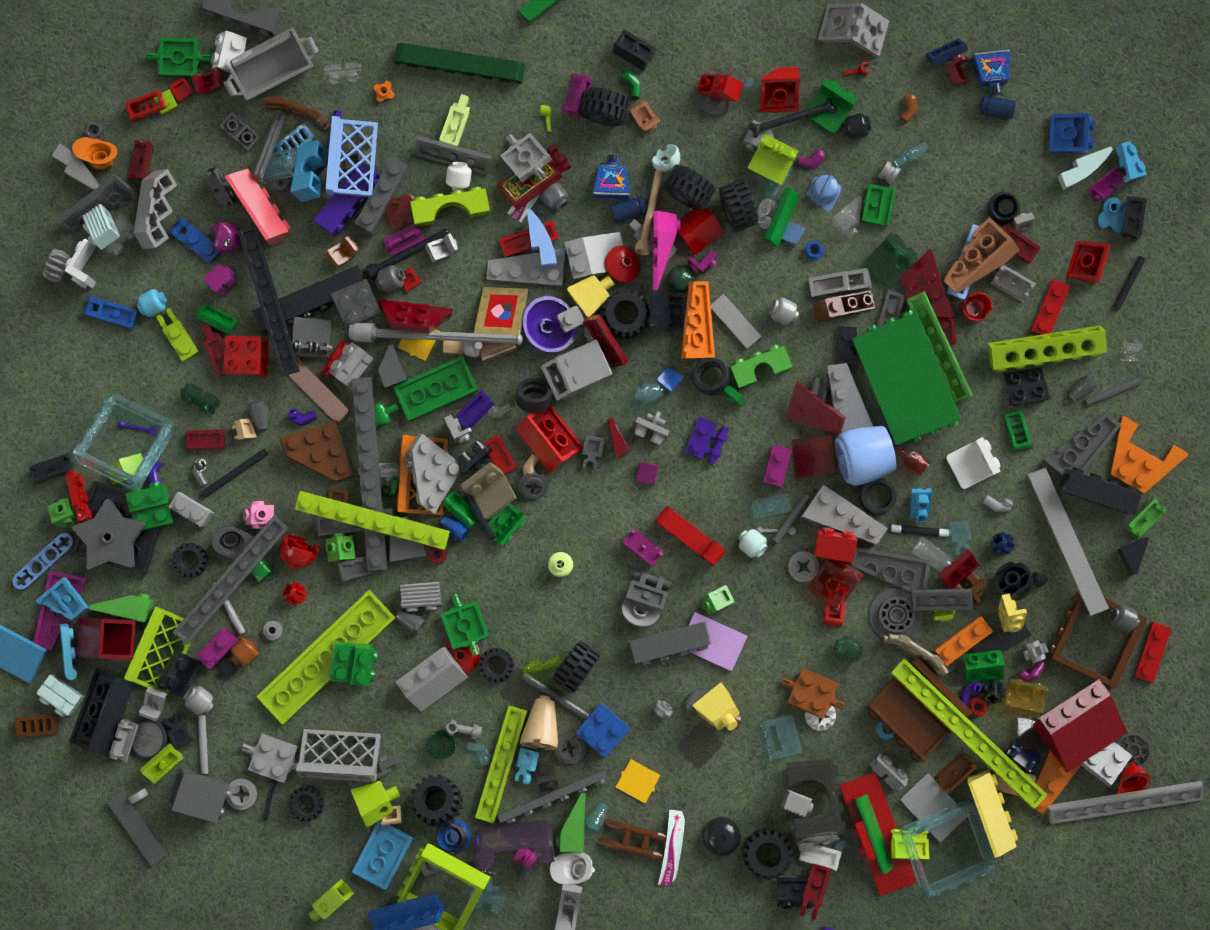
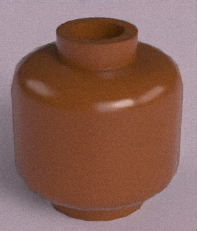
[230,638,259,666]

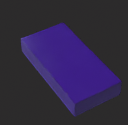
[455,390,495,429]

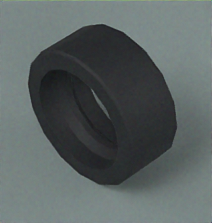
[692,357,730,396]
[516,378,552,413]
[859,478,897,515]

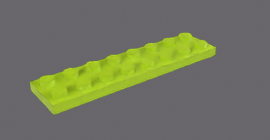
[256,590,396,725]

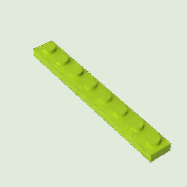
[295,491,450,550]

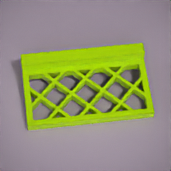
[124,606,191,696]

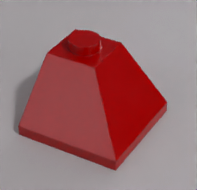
[761,67,800,113]

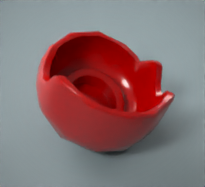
[961,292,993,322]

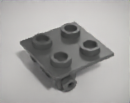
[292,317,332,358]

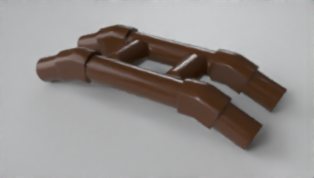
[263,96,330,132]
[599,819,667,861]

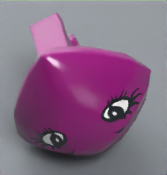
[210,222,241,254]

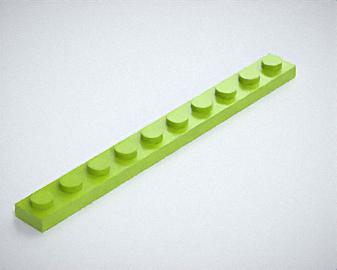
[890,659,1047,809]

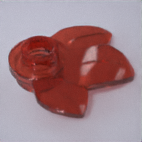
[385,194,416,231]

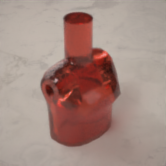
[895,446,931,476]

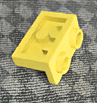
[998,594,1027,633]

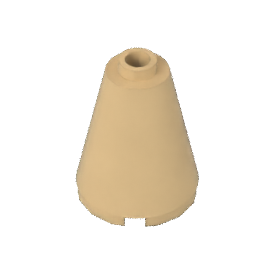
[520,695,559,750]

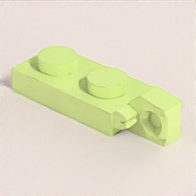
[439,94,470,146]

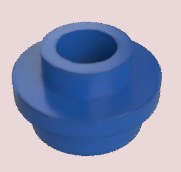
[804,241,824,260]

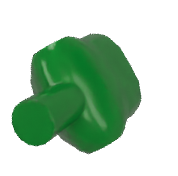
[374,403,399,428]
[250,558,274,584]

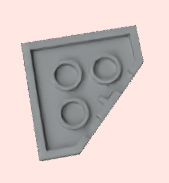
[409,433,462,514]

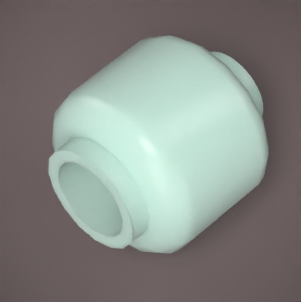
[738,529,768,558]

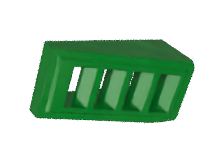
[1003,410,1033,453]

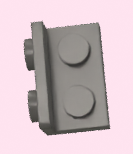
[444,415,472,444]

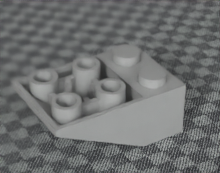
[541,340,613,401]

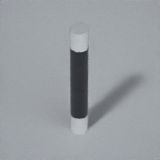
[891,524,949,537]

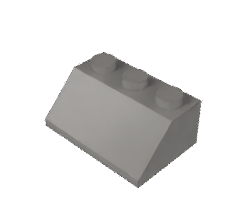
[395,646,468,712]

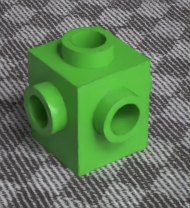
[48,498,78,528]
[326,533,355,562]

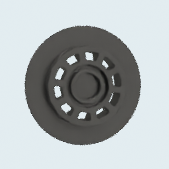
[869,588,923,638]

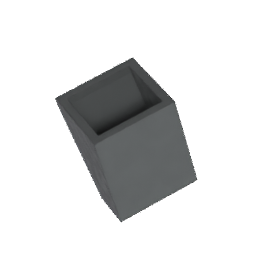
[168,767,231,824]

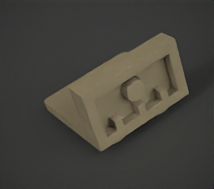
[461,462,516,520]

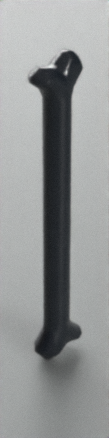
[748,97,837,138]

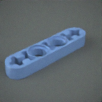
[12,533,75,590]

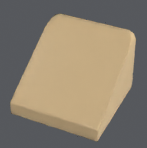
[443,340,463,355]
[381,805,402,826]

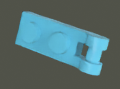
[59,623,77,680]

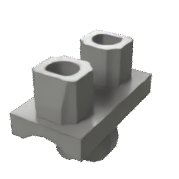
[634,412,670,446]

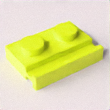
[891,829,929,859]

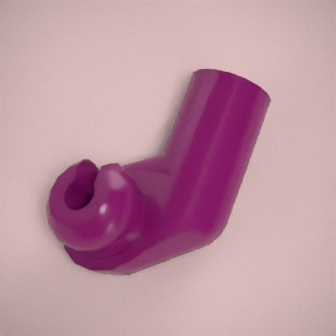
[798,150,825,168]
[1018,661,1046,683]

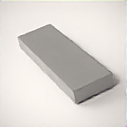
[710,294,761,349]

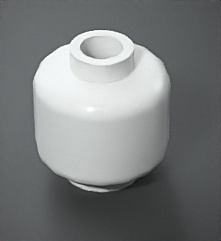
[446,162,472,191]

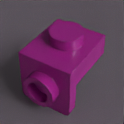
[688,250,718,274]

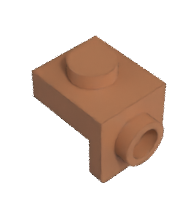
[629,100,660,132]

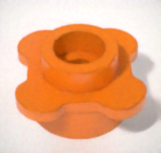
[373,81,395,102]

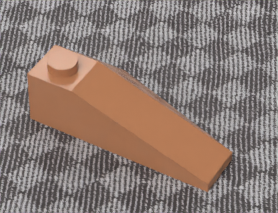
[943,218,1019,293]

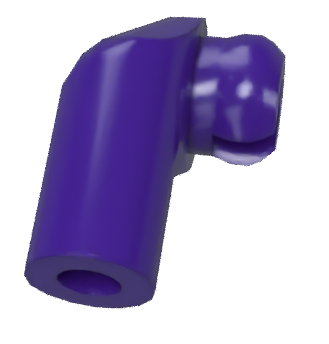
[288,409,317,426]
[146,460,163,485]
[960,681,983,706]

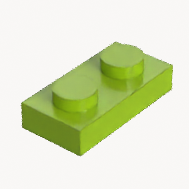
[140,743,183,784]

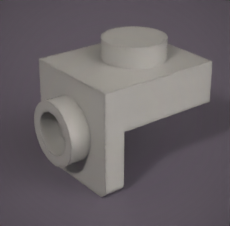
[425,233,458,263]
[556,305,586,333]
[139,687,167,721]

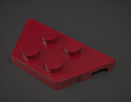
[900,249,954,319]
[379,299,452,334]

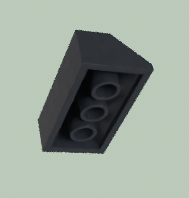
[69,668,135,756]

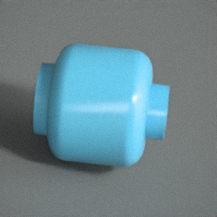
[137,289,167,317]

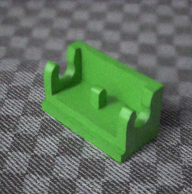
[1125,498,1166,539]

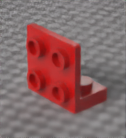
[223,336,269,377]

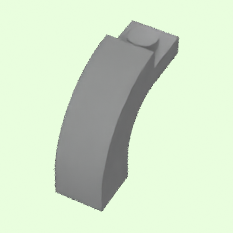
[555,884,582,930]

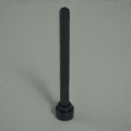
[365,229,450,280]

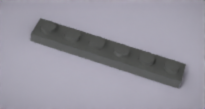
[497,769,608,824]

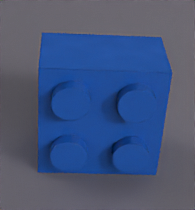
[576,703,630,758]

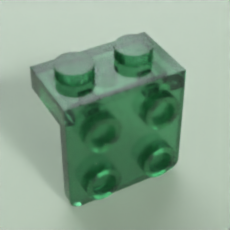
[863,233,918,288]

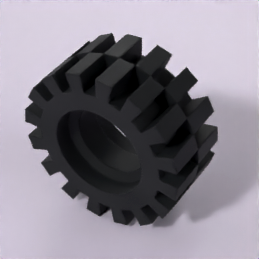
[171,543,208,578]
[479,648,514,683]
[288,786,324,822]

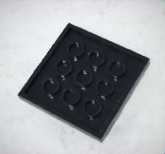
[72,481,161,575]

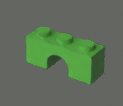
[730,345,792,390]

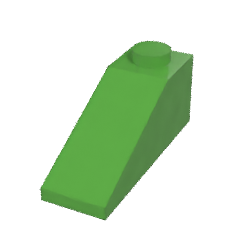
[89,593,154,622]
[556,792,585,853]

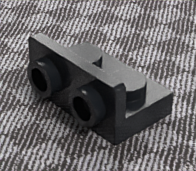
[156,649,202,697]
[777,878,815,909]

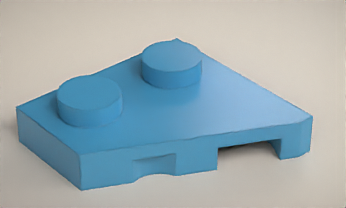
[1116,141,1147,183]
[35,577,89,620]

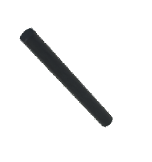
[201,448,269,497]

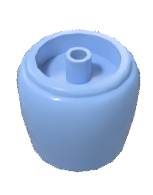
[834,426,896,486]

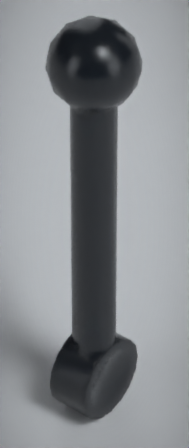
[263,779,277,820]

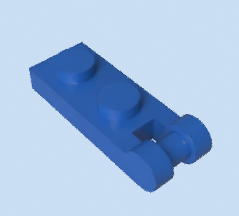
[169,217,219,264]
[82,296,139,329]

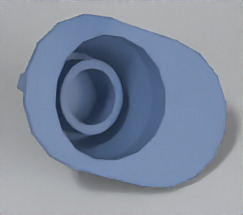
[806,175,841,212]

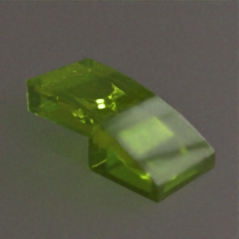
[522,654,563,672]

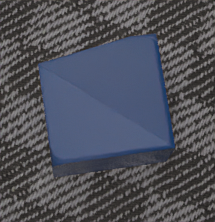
[656,367,683,393]

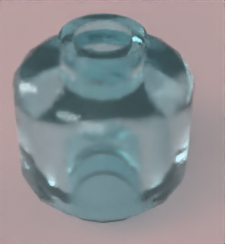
[634,380,664,406]

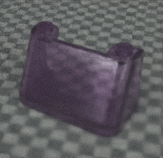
[475,820,556,870]

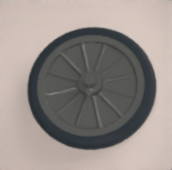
[131,719,167,760]

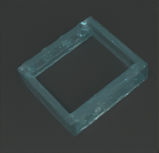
[73,393,175,491]
[899,799,998,898]

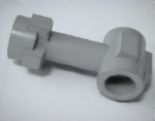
[445,720,482,739]

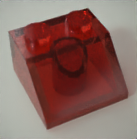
[792,435,835,478]
[807,558,864,611]

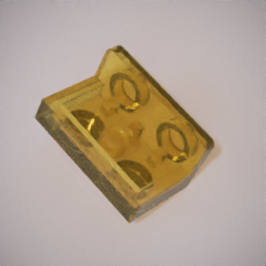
[1004,679,1049,716]

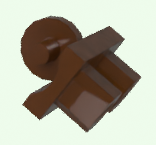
[953,572,986,606]

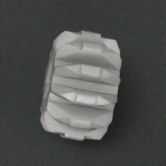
[42,249,70,283]

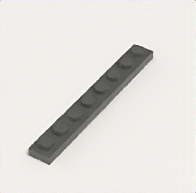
[173,515,290,645]

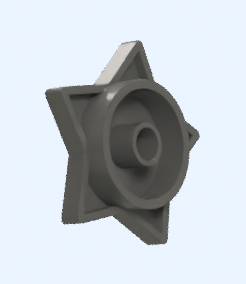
[72,499,146,570]

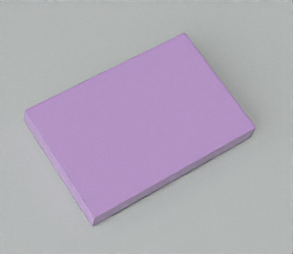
[689,612,747,671]

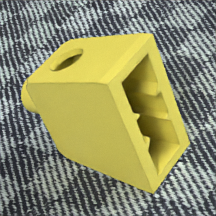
[567,275,615,318]
[692,683,739,730]

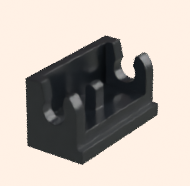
[612,29,656,71]
[1122,196,1147,239]
[29,453,74,484]

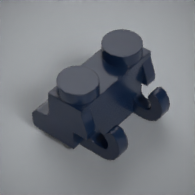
[1004,738,1041,774]

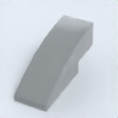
[52,143,99,190]
[809,268,872,297]

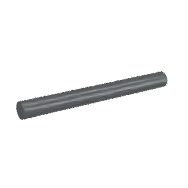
[521,672,590,720]

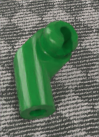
[621,71,641,98]

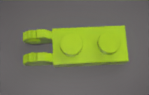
[156,308,199,362]

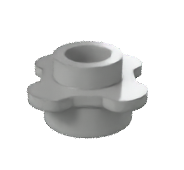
[654,700,673,719]

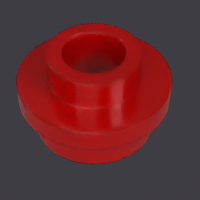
[968,697,988,716]

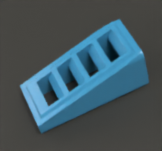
[275,123,316,162]

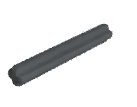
[252,111,286,179]

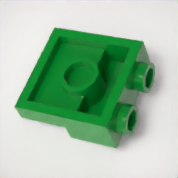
[125,482,174,531]
[328,642,378,686]

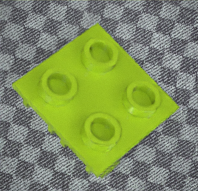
[748,134,799,185]

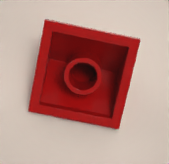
[677,207,724,256]
[1066,241,1111,285]

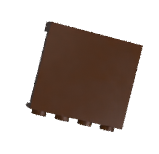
[865,657,972,763]

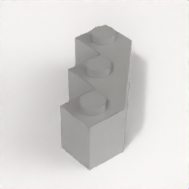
[134,169,177,249]

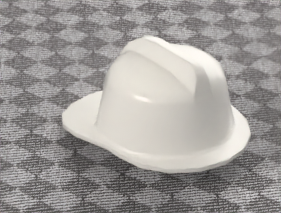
[550,852,595,884]

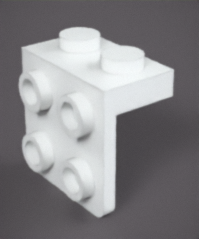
[65,239,96,289]
[946,437,1001,489]

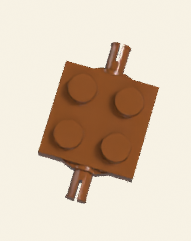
[781,668,845,719]

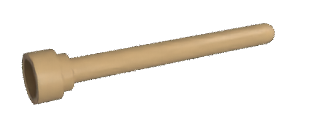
[635,170,662,255]

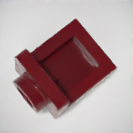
[946,55,970,86]
[191,68,225,94]

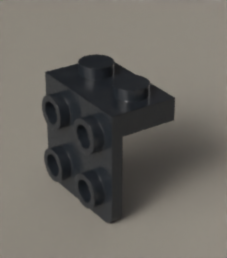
[649,290,688,333]

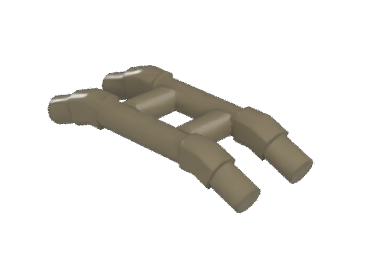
[882,634,949,677]

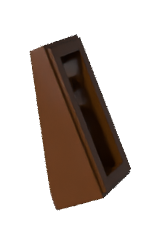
[15,714,59,737]

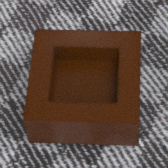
[328,488,350,503]

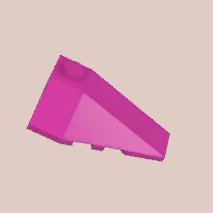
[653,211,680,290]

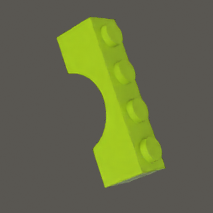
[410,187,490,228]

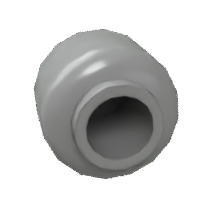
[769,297,799,326]
[184,686,213,715]

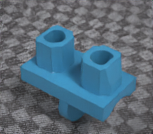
[910,488,932,523]

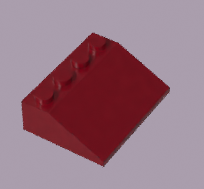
[1032,679,1128,773]

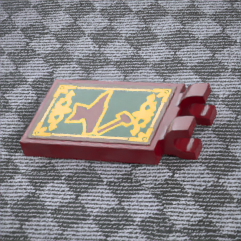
[497,143,571,210]

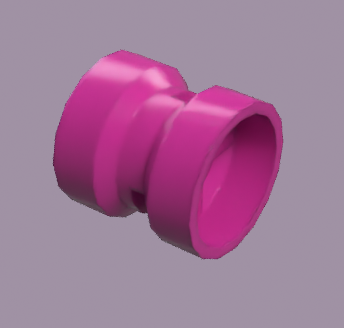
[513,843,539,870]

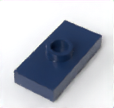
[925,38,968,66]

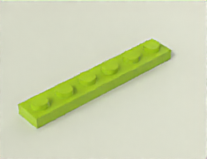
[475,705,527,823]

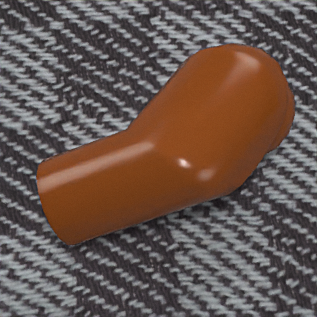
[900,94,918,123]

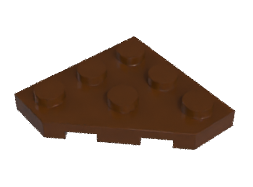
[280,421,353,482]

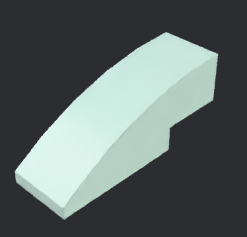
[1058,147,1113,191]

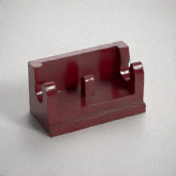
[127,140,154,182]

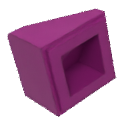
[636,462,659,486]

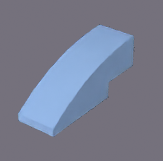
[527,209,557,268]

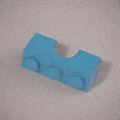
[290,140,328,202]

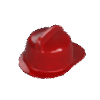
[1117,762,1151,794]

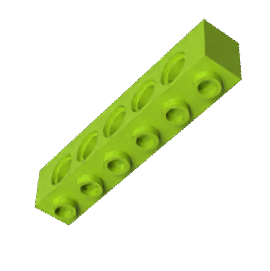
[987,326,1107,372]

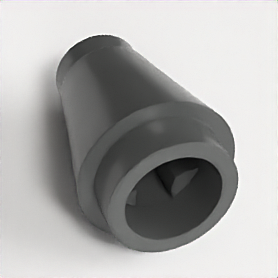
[1067,375,1097,403]
[249,401,268,430]
[396,610,426,634]

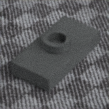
[337,556,379,582]

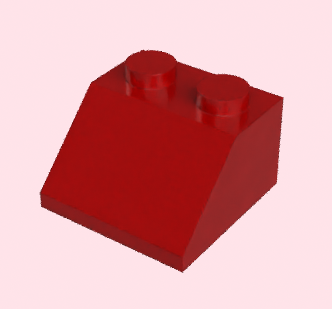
[813,528,857,563]

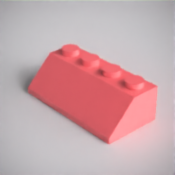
[225,169,291,247]

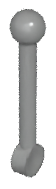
[756,527,796,535]

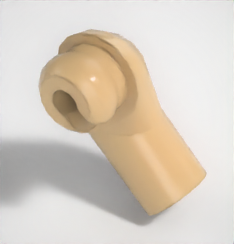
[523,454,539,483]

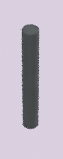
[1085,378,1141,406]
[772,494,811,544]

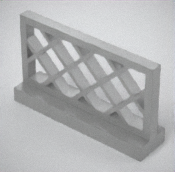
[296,729,381,782]

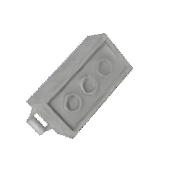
[223,27,319,101]

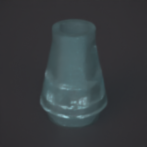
[584,802,609,832]

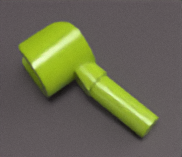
[540,105,552,132]

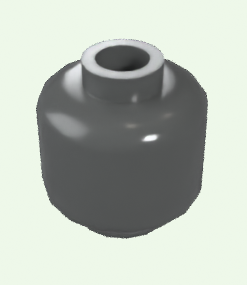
[541,183,569,211]
[375,265,405,293]
[1109,605,1140,633]

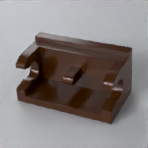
[933,752,977,794]

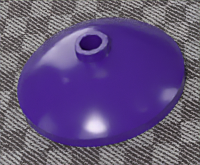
[522,296,577,353]

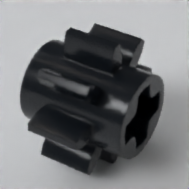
[981,680,1006,704]

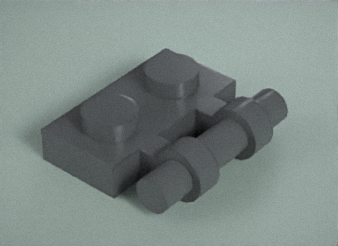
[625,570,672,612]

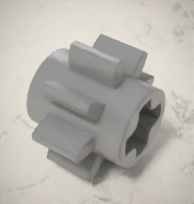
[1023,640,1049,663]

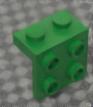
[807,78,858,134]

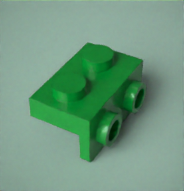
[480,503,526,546]

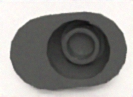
[212,526,254,560]

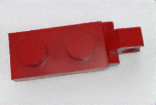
[65,470,92,523]

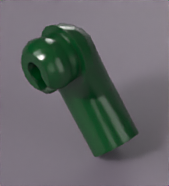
[382,476,400,498]

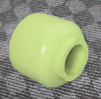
[548,552,573,577]

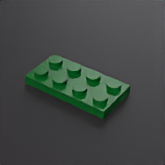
[393,356,479,422]

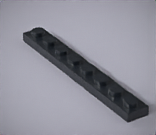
[238,225,300,377]

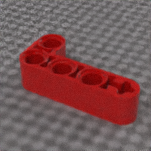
[655,506,726,567]

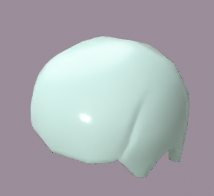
[651,144,680,172]

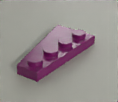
[34,571,89,650]

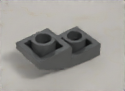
[219,112,260,151]

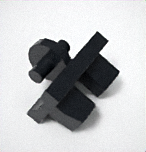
[457,440,494,473]

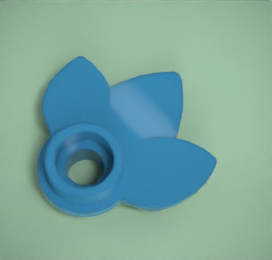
[1098,197,1126,234]

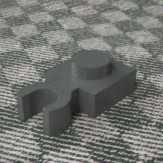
[582,434,605,469]

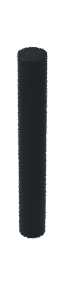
[1113,256,1146,310]
[465,493,496,541]

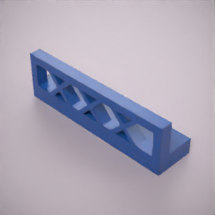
[368,893,445,930]

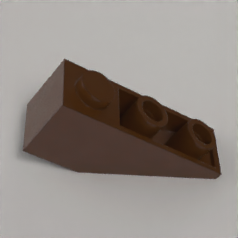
[813,290,876,323]

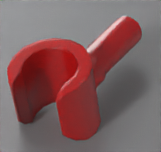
[844,62,871,77]

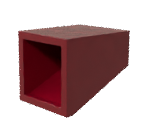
[75,618,136,659]

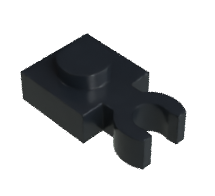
[164,713,194,749]

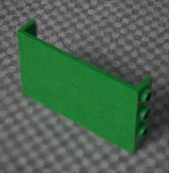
[852,310,961,445]

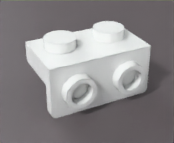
[211,31,247,73]

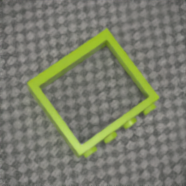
[397,843,491,930]

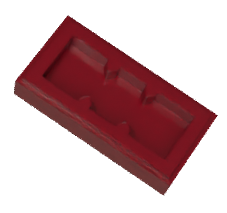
[186,429,226,450]

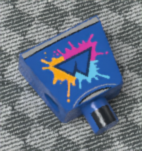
[972,49,1010,96]
[593,154,630,199]

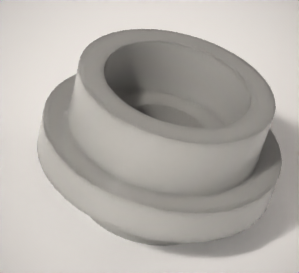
[263,621,283,640]

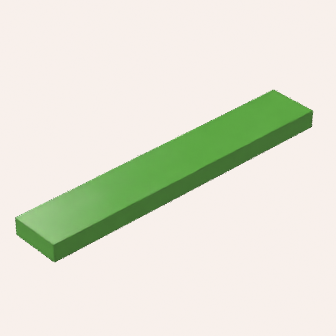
[906,291,973,403]

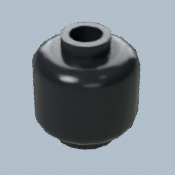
[842,113,872,140]

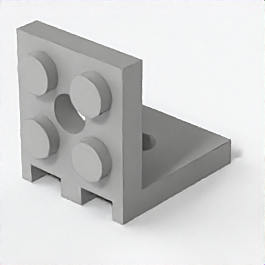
[818,3,889,56]

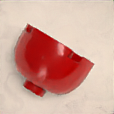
[279,534,320,570]

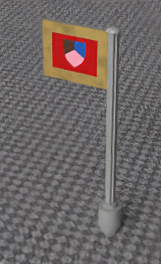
[349,287,528,345]

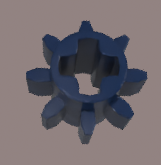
[990,531,1015,557]

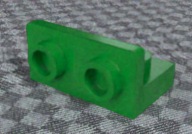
[963,650,1005,684]

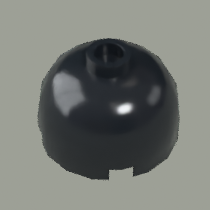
[993,562,1034,601]
[702,817,741,856]

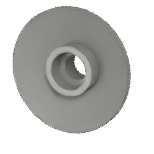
[622,600,660,627]

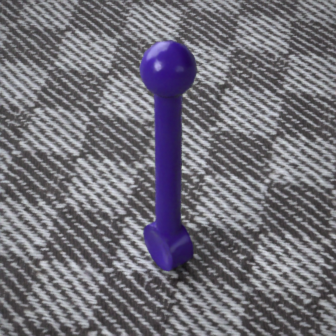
[118,421,157,435]

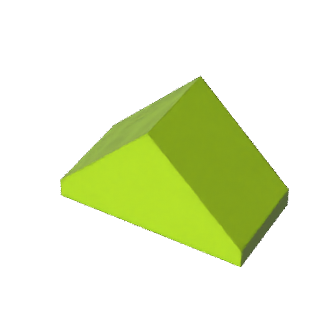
[106,453,148,486]

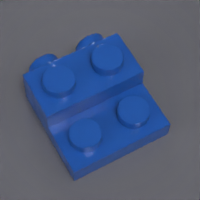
[1049,113,1095,155]

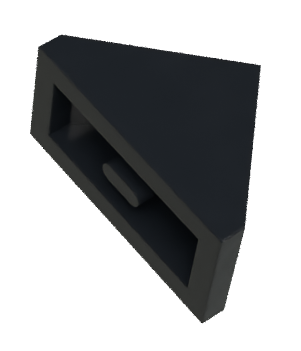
[1117,537,1149,575]

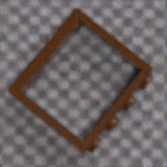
[1048,590,1148,689]

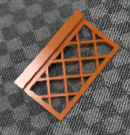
[396,435,448,515]

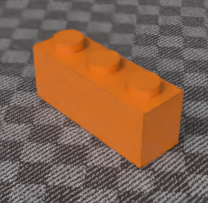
[932,616,993,666]

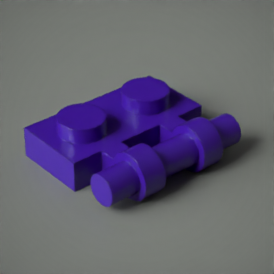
[685,417,729,464]

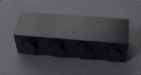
[1058,467,1142,515]

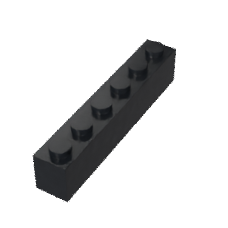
[252,265,365,335]

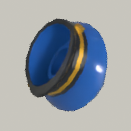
[436,819,471,854]

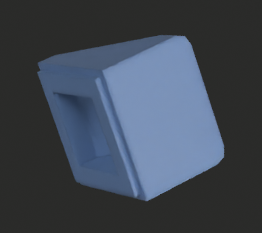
[782,222,805,246]

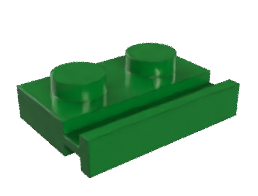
[861,184,896,227]

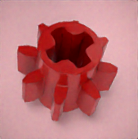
[283,581,307,607]

